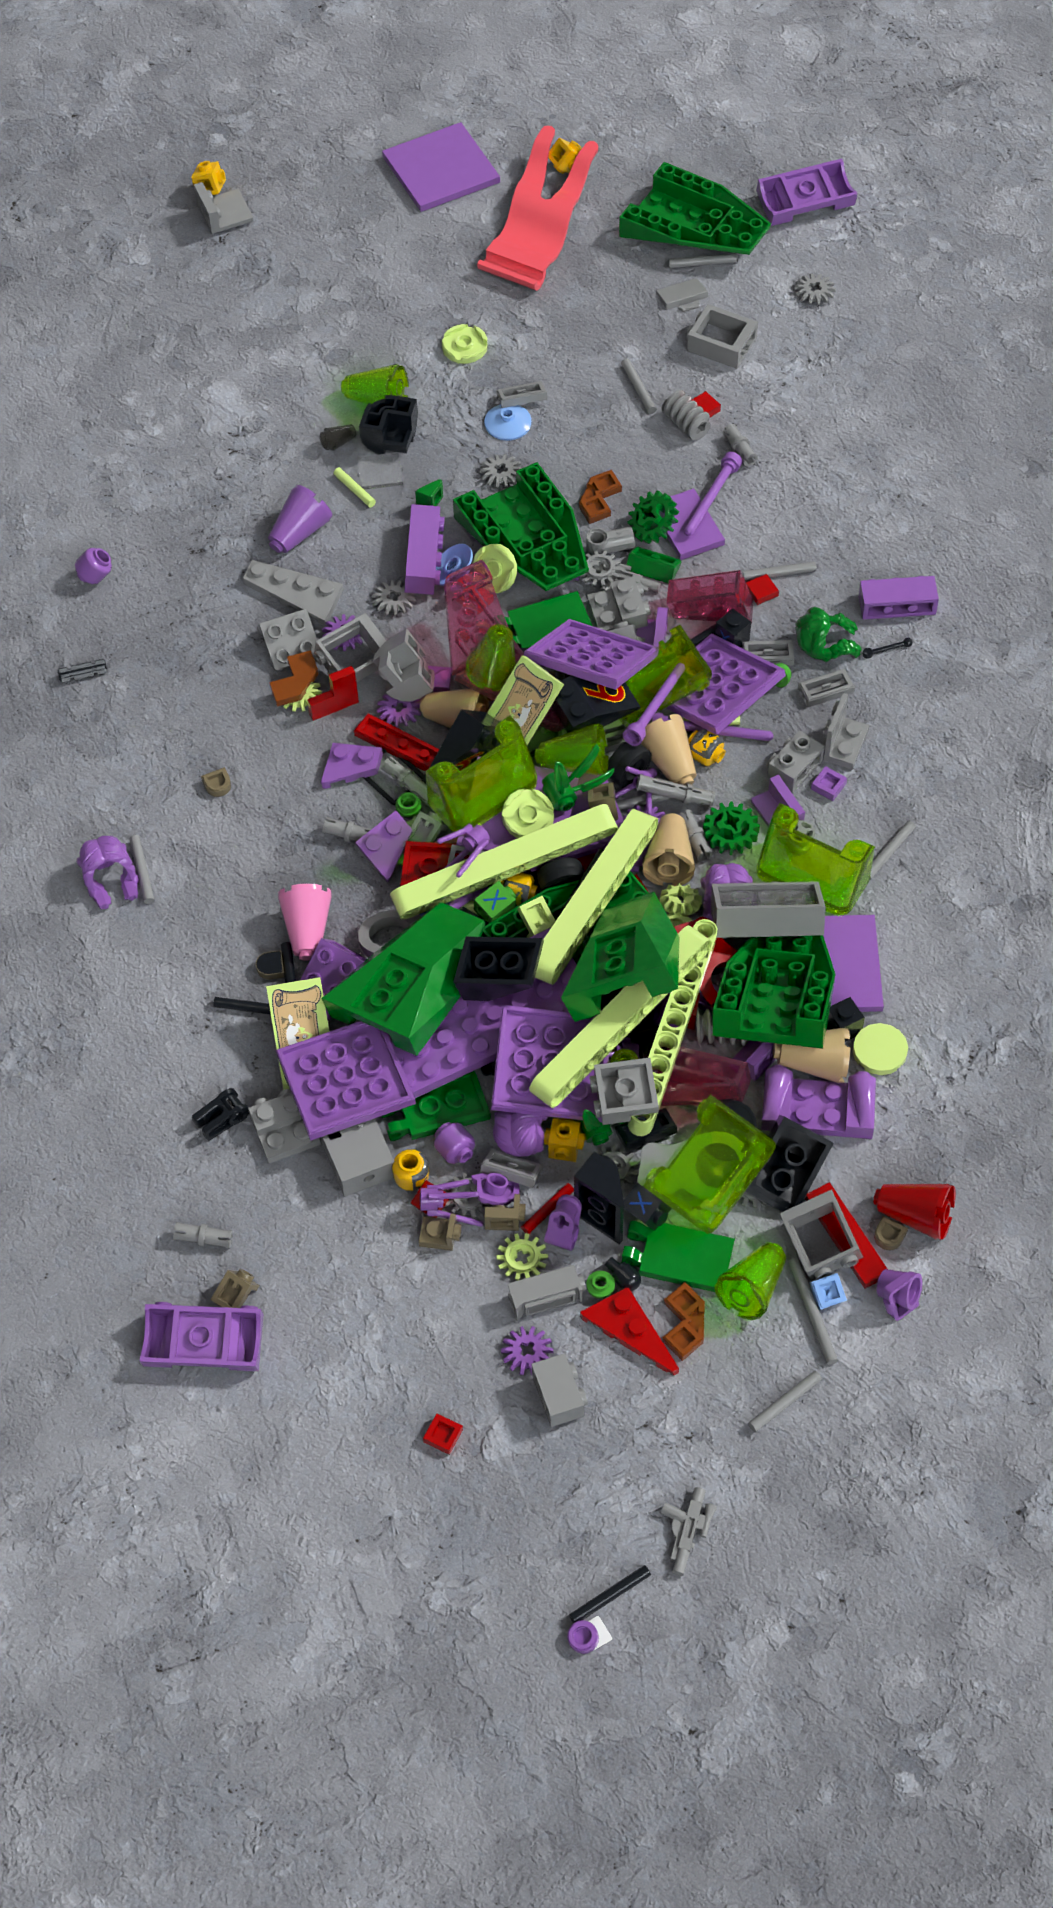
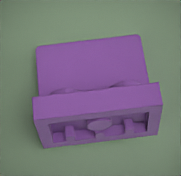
[300,938,366,994]

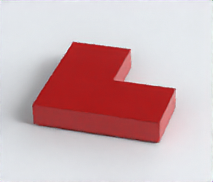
[307,666,359,721]

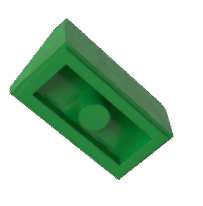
[627,546,682,584]

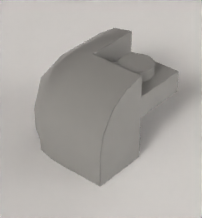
[372,628,435,701]

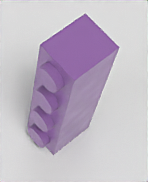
[404,504,445,595]

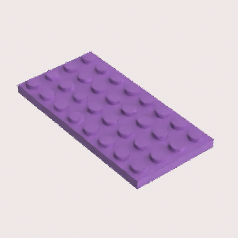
[388,928,577,1098]

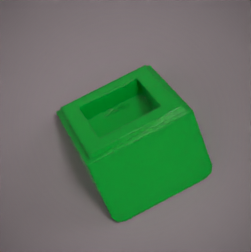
[415,479,443,506]

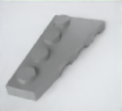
[243,560,344,627]

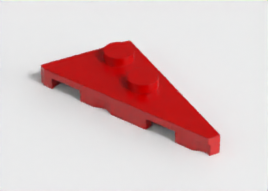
[580,1288,679,1375]

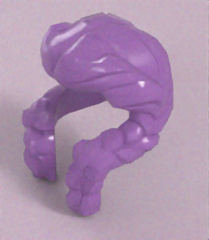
[76,836,139,910]
[700,863,753,921]
[493,1111,549,1157]

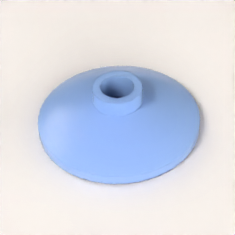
[484,404,531,441]
[436,544,473,586]

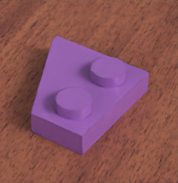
[321,743,383,789]
[355,810,413,882]

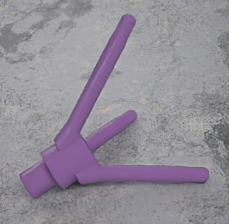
[615,766,657,815]

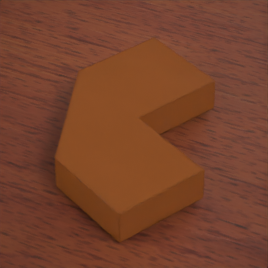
[579,469,622,524]
[269,650,318,707]
[663,1282,705,1361]

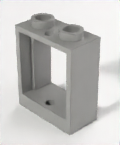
[685,304,758,369]
[314,613,386,682]
[780,1190,863,1281]

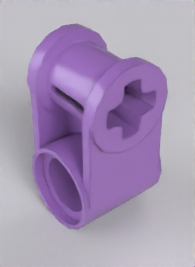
[544,1194,582,1251]

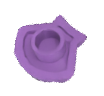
[471,1173,520,1205]

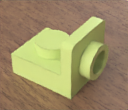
[517,896,556,938]

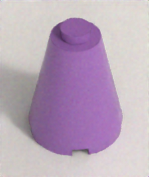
[268,485,332,553]

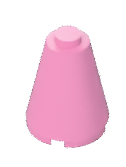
[278,884,331,961]

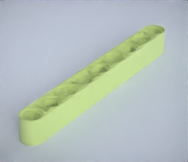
[390,804,618,919]
[535,809,658,985]
[628,919,718,1136]
[529,925,712,1108]

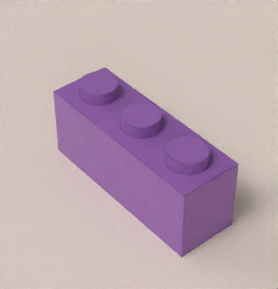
[858,576,939,620]

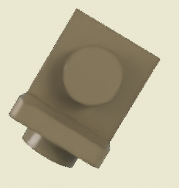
[588,782,618,821]
[484,1194,526,1231]
[419,1213,462,1251]
[210,1269,260,1308]

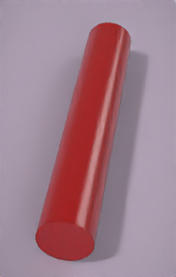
[521,1183,574,1234]

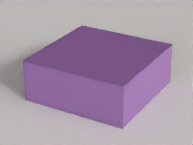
[811,766,847,801]

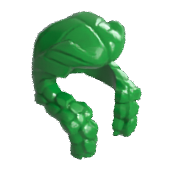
[795,607,862,662]

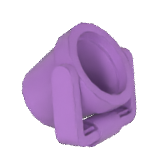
[877,1269,922,1321]

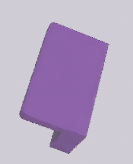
[636,607,668,663]
[751,774,805,838]
[730,1040,776,1081]

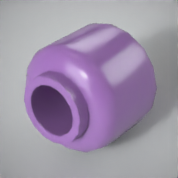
[75,548,112,584]
[434,1122,475,1164]

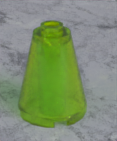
[341,364,409,404]
[466,624,516,691]
[535,724,609,776]
[715,1242,786,1320]

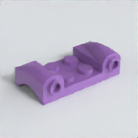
[756,159,857,226]
[761,1065,876,1139]
[140,1302,264,1371]

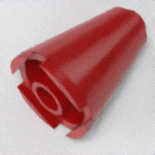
[873,1184,956,1240]

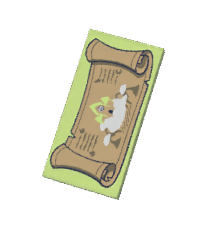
[487,656,564,763]
[266,977,329,1090]

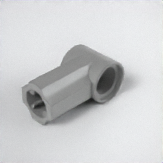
[586,527,635,556]

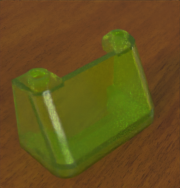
[619,625,712,727]
[426,715,537,832]
[756,803,875,916]
[643,1094,776,1234]

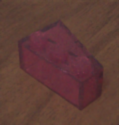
[667,570,754,624]
[657,1046,751,1106]

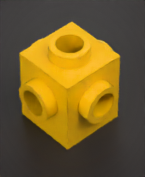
[548,138,582,174]
[191,161,226,195]
[544,1118,585,1162]

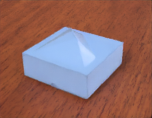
[809,1273,847,1310]

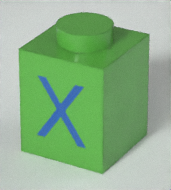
[474,881,516,923]

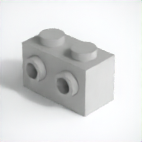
[767,730,824,794]
[532,1353,588,1427]

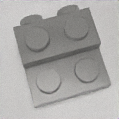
[587,576,651,631]
[590,1058,659,1125]
[248,1088,321,1163]

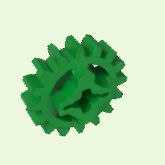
[627,491,679,544]
[703,801,760,855]

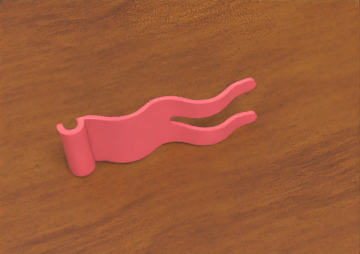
[477,126,598,291]

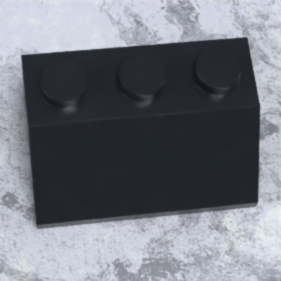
[574,1151,624,1245]

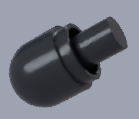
[605,1257,641,1291]

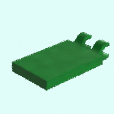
[493,591,592,648]
[382,1070,491,1141]
[621,1221,735,1294]

